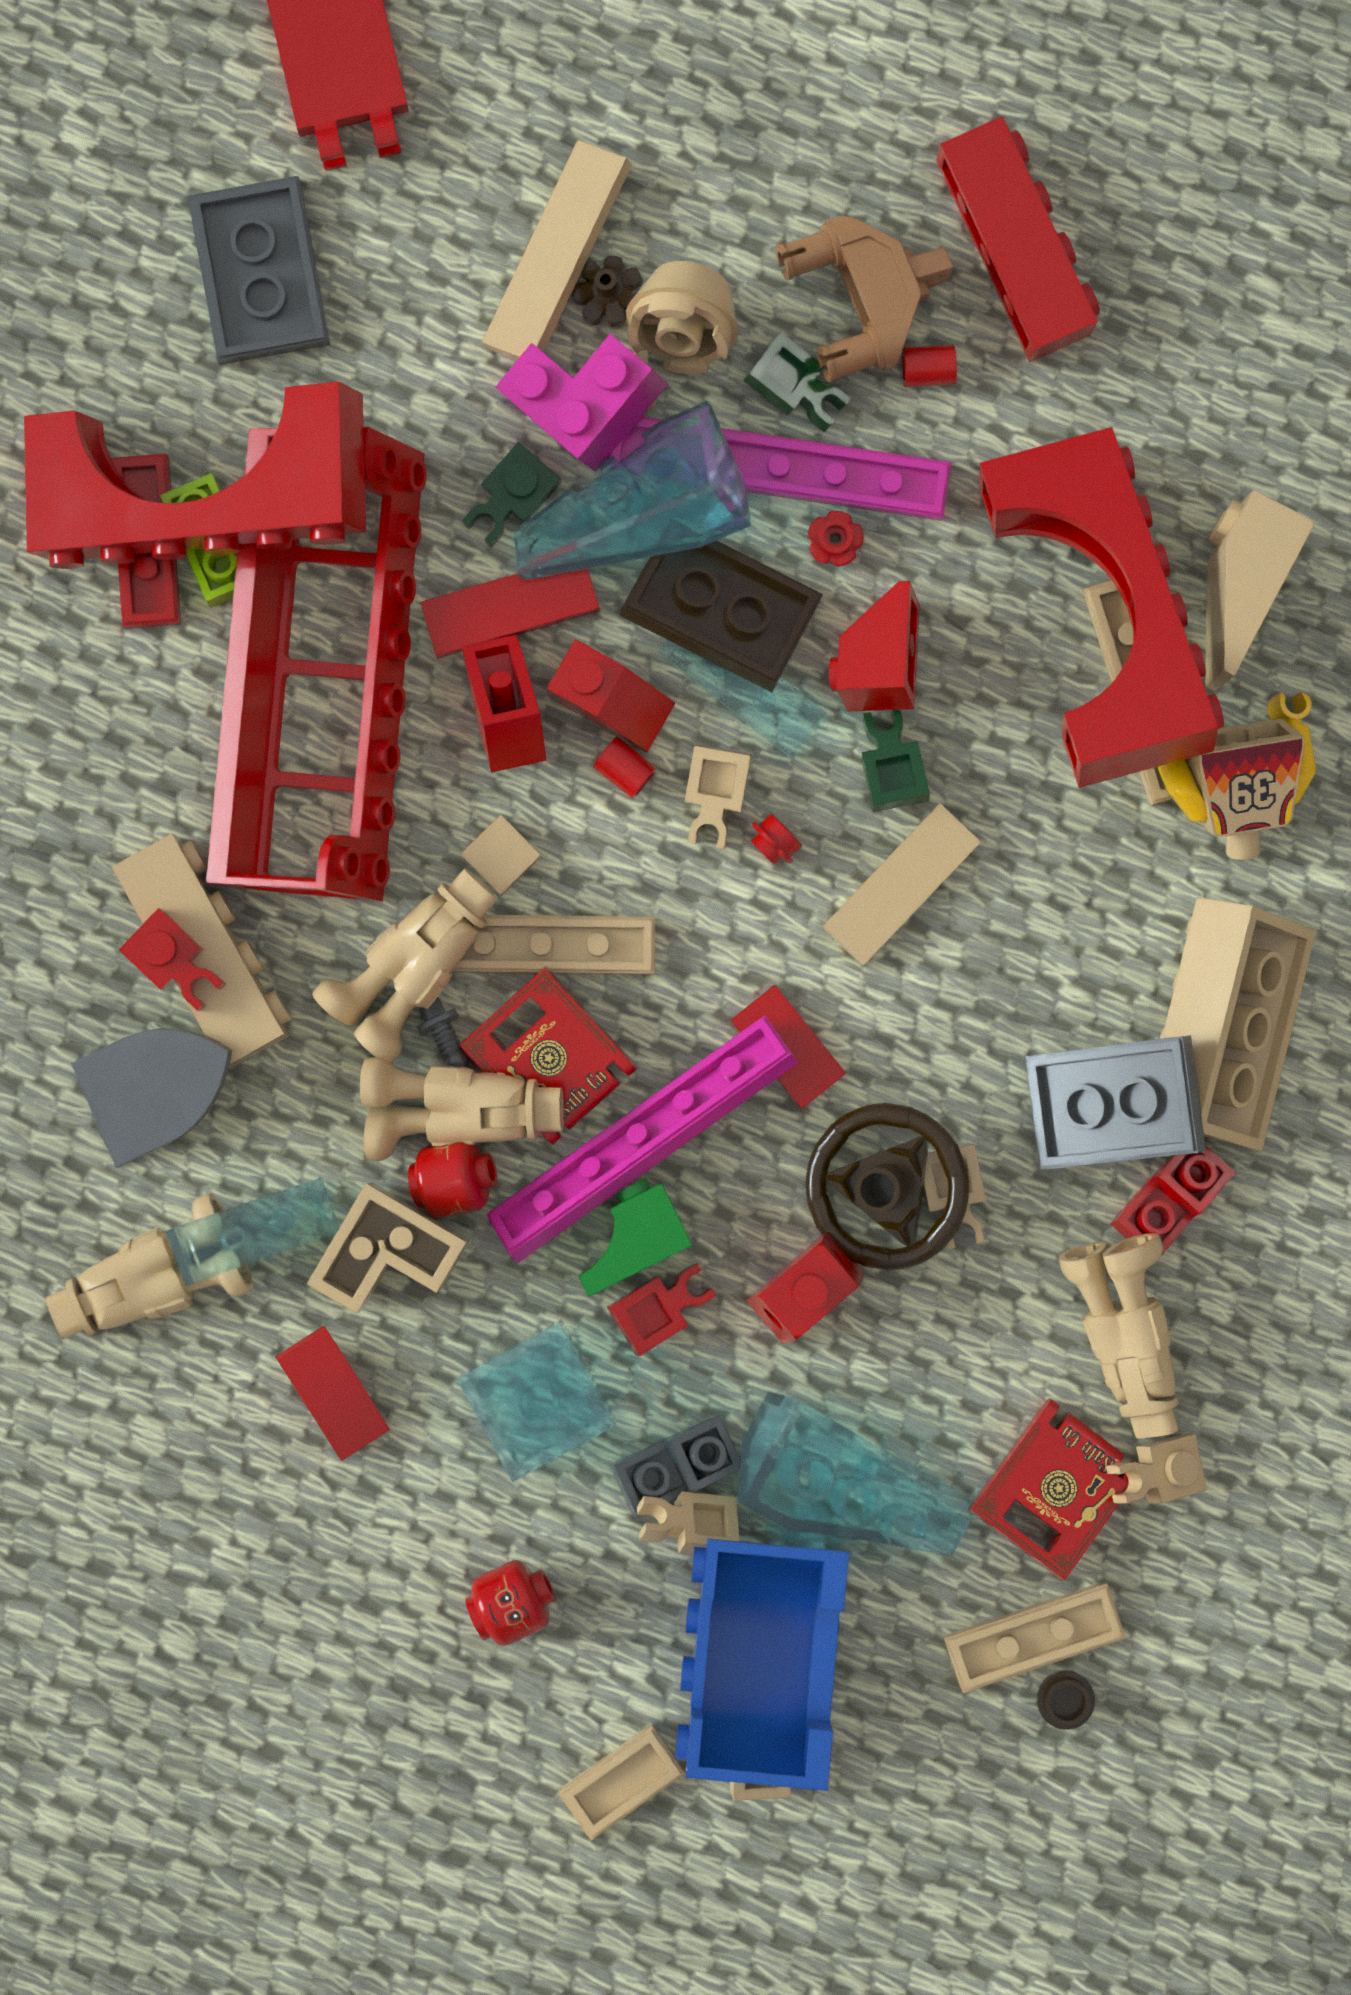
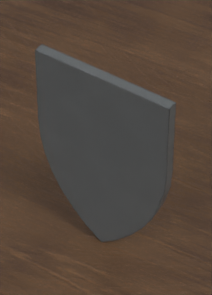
[71,1028,232,1168]

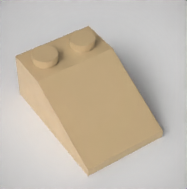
[1205,489,1315,691]

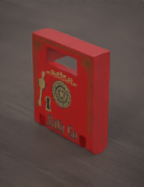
[460,966,638,1145]
[968,1398,1134,1580]

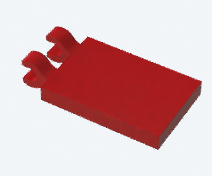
[267,0,409,171]

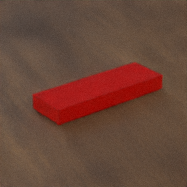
[111,454,181,629]
[420,554,600,659]

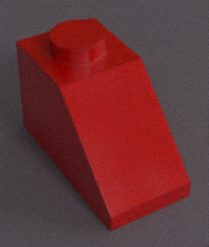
[829,581,920,712]
[461,634,547,773]
[547,639,675,753]

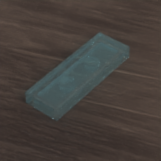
[658,640,827,760]
[166,1177,340,1286]

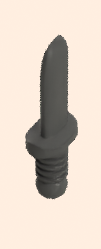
[416,997,468,1067]

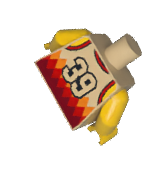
[1157,692,1316,860]

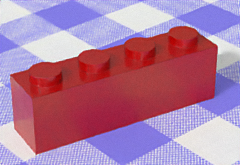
[936,116,1100,363]

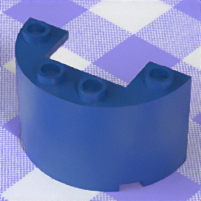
[675,1538,849,1791]

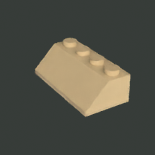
[1160,897,1316,1151]

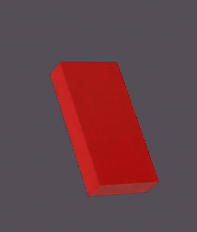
[730,984,846,1109]

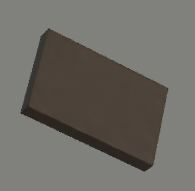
[620,518,823,693]

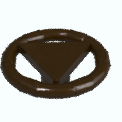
[806,1102,969,1271]

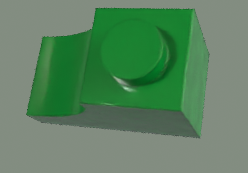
[578,1178,692,1297]

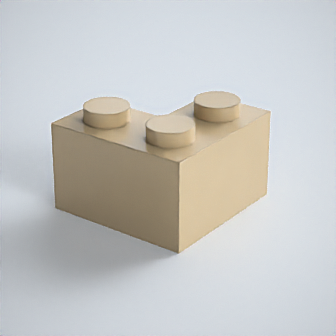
[307,1182,470,1314]

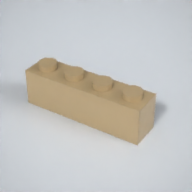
[112,833,292,1069]

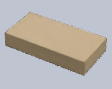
[558,1723,685,1840]

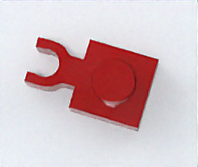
[119,908,226,1011]
[607,1264,717,1356]

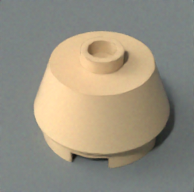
[626,261,738,374]

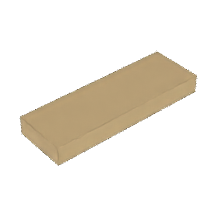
[822,803,981,967]
[943,1581,1126,1693]

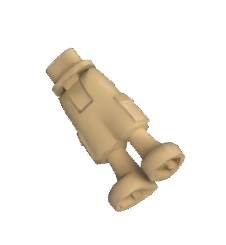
[312,868,498,1063]
[360,1057,564,1161]
[45,1193,253,1339]
[1058,1233,1179,1439]

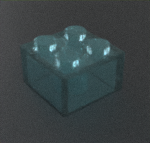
[457,1319,616,1482]

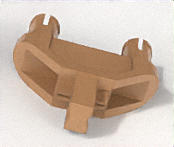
[775,216,953,383]

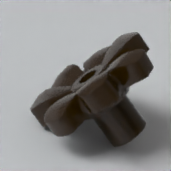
[572,255,643,327]

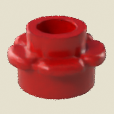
[808,511,864,567]
[751,813,803,865]

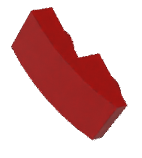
[1110,1145,1236,1255]
[275,1325,390,1461]

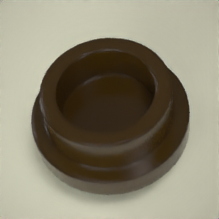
[1037,1670,1095,1730]

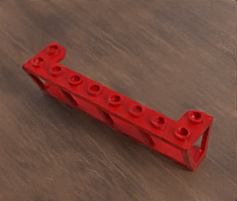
[206,426,427,902]

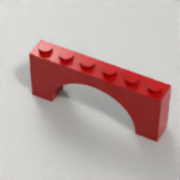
[24,381,366,569]
[979,427,1224,788]

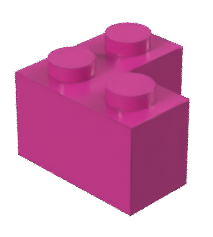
[495,333,668,472]

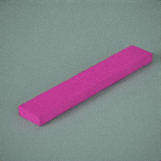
[607,416,951,521]
[486,1015,798,1263]

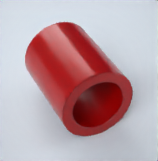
[902,344,957,387]
[593,736,657,799]

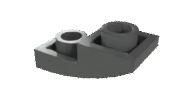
[609,1415,744,1518]

